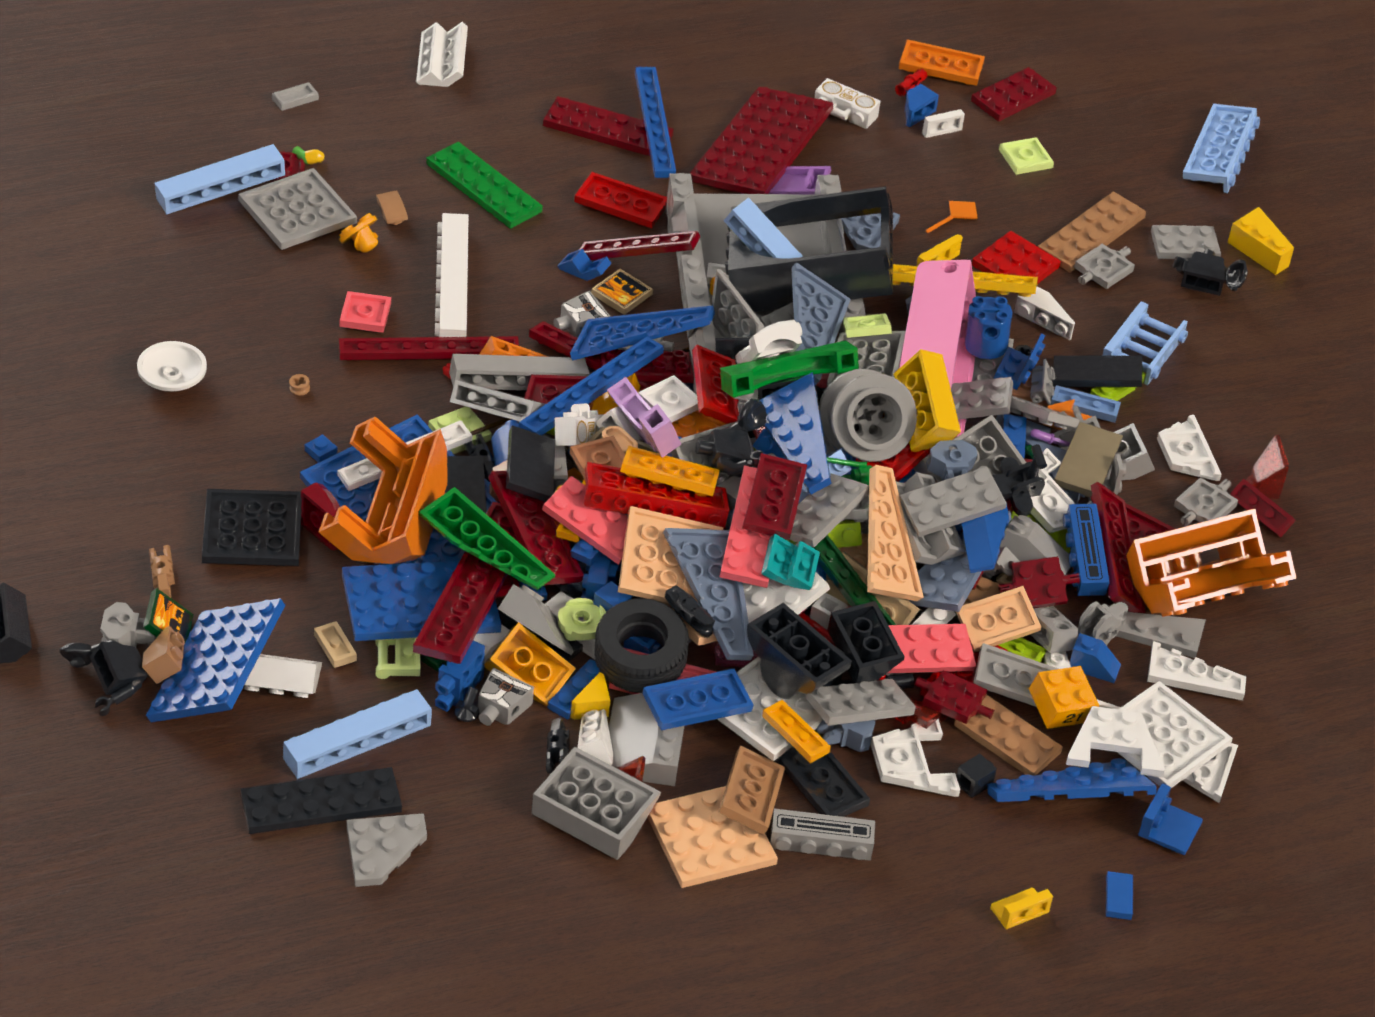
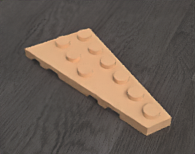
[867,465,924,601]

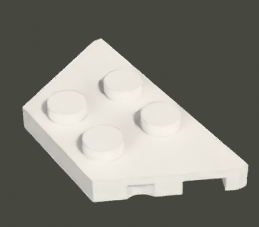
[1157,415,1221,481]

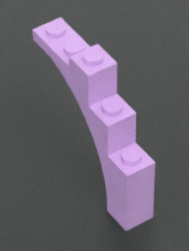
[607,377,681,458]

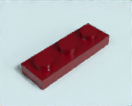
[1229,478,1296,538]

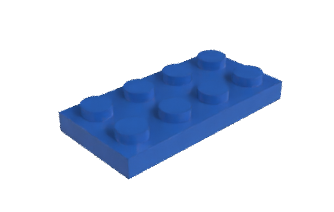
[642,669,754,731]

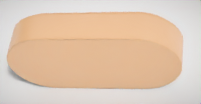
[602,426,638,454]

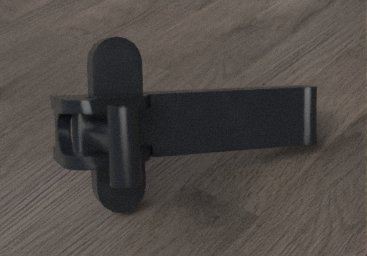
[992,444,1047,516]

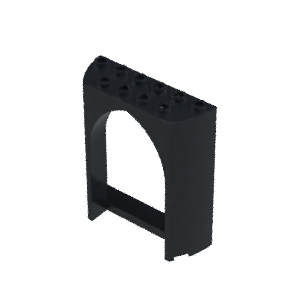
[725,186,893,312]

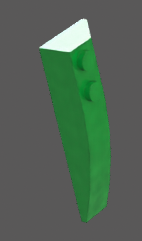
[419,487,555,590]

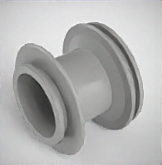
[819,369,917,462]

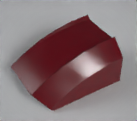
[301,482,340,551]

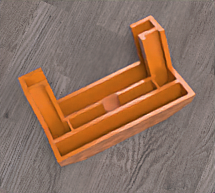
[319,417,447,564]
[1126,509,1296,617]

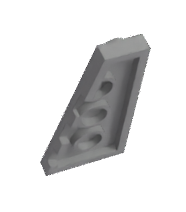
[1116,612,1206,658]

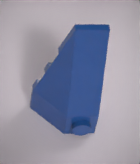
[961,504,1010,573]

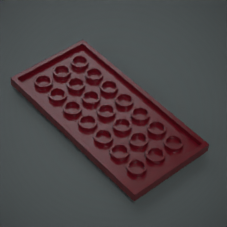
[689,87,833,194]

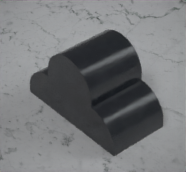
[747,603,852,699]

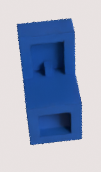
[558,249,611,281]

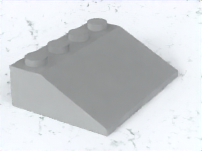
[712,268,764,338]
[827,331,906,405]
[913,415,1026,483]
[609,693,685,786]
[532,747,661,860]

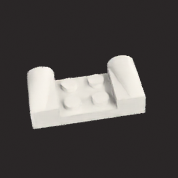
[735,320,802,364]

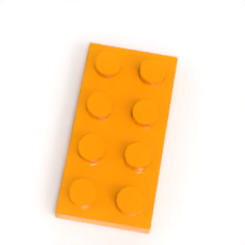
[620,445,720,496]

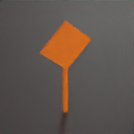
[926,201,977,233]

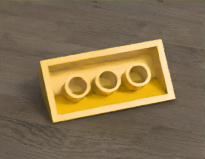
[894,349,961,452]

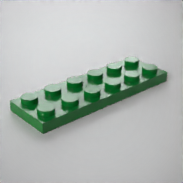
[426,141,543,229]

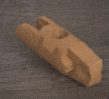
[149,545,175,598]

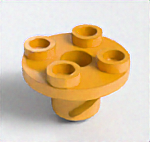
[339,213,378,253]

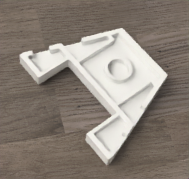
[1031,448,1093,533]
[1066,706,1165,777]
[870,717,960,797]

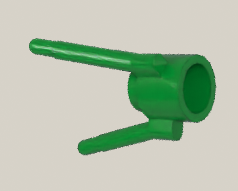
[827,457,872,485]

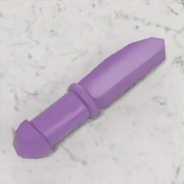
[1030,429,1071,447]

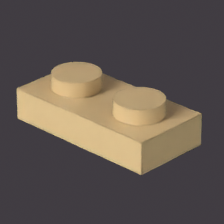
[314,621,357,668]

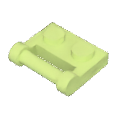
[375,638,420,679]

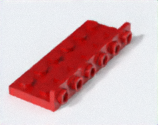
[584,462,729,530]

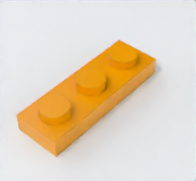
[762,700,831,763]

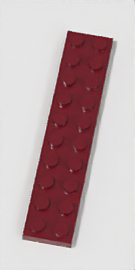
[413,501,518,664]

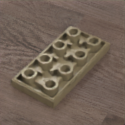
[1054,422,1123,497]

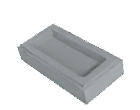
[272,82,319,111]

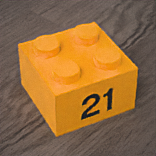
[1029,666,1099,729]

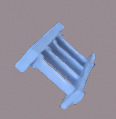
[1102,301,1188,385]

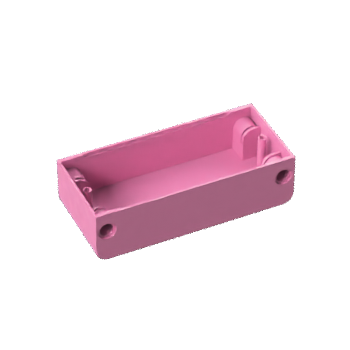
[899,260,976,456]

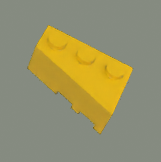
[1228,207,1294,275]

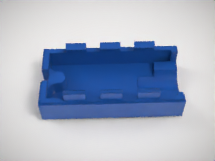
[581,553,622,602]

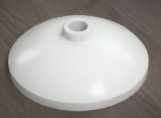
[137,341,207,392]

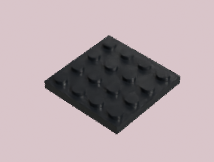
[202,489,302,566]

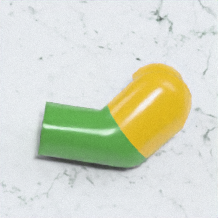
[292,146,324,165]

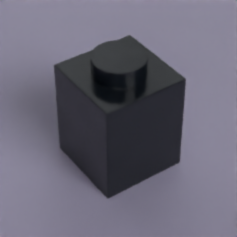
[956,753,997,798]

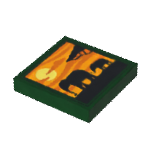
[143,588,194,642]

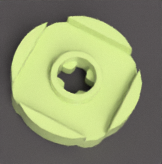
[558,598,606,641]

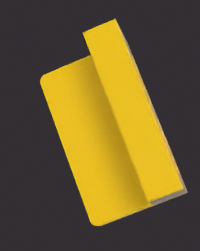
[990,888,1053,929]

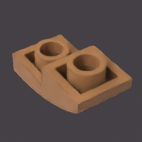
[376,190,408,225]

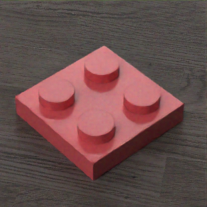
[340,291,391,333]

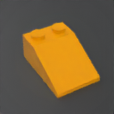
[484,622,576,707]

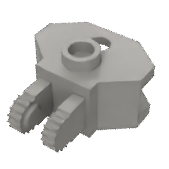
[1078,601,1128,646]
[101,602,156,648]

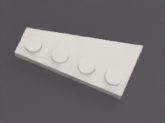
[1147,641,1246,700]

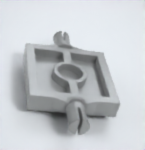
[1074,244,1135,289]
[1174,477,1238,526]

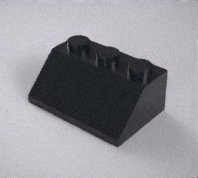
[0,582,32,664]
[827,601,905,683]

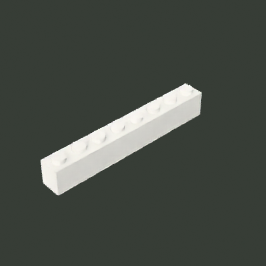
[435,213,468,337]

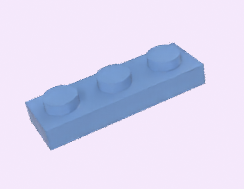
[1051,385,1121,423]

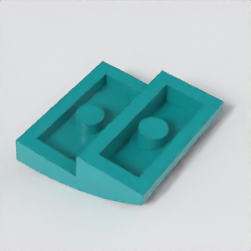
[761,534,820,590]

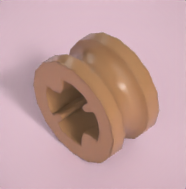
[289,374,310,396]

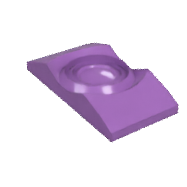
[741,166,831,195]

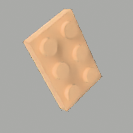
[956,586,1041,653]

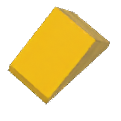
[570,672,610,720]

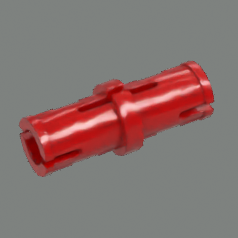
[895,68,927,96]

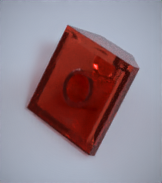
[1247,435,1289,499]

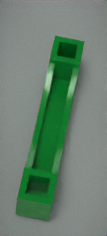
[720,340,859,398]

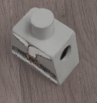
[554,291,610,338]
[478,668,534,726]

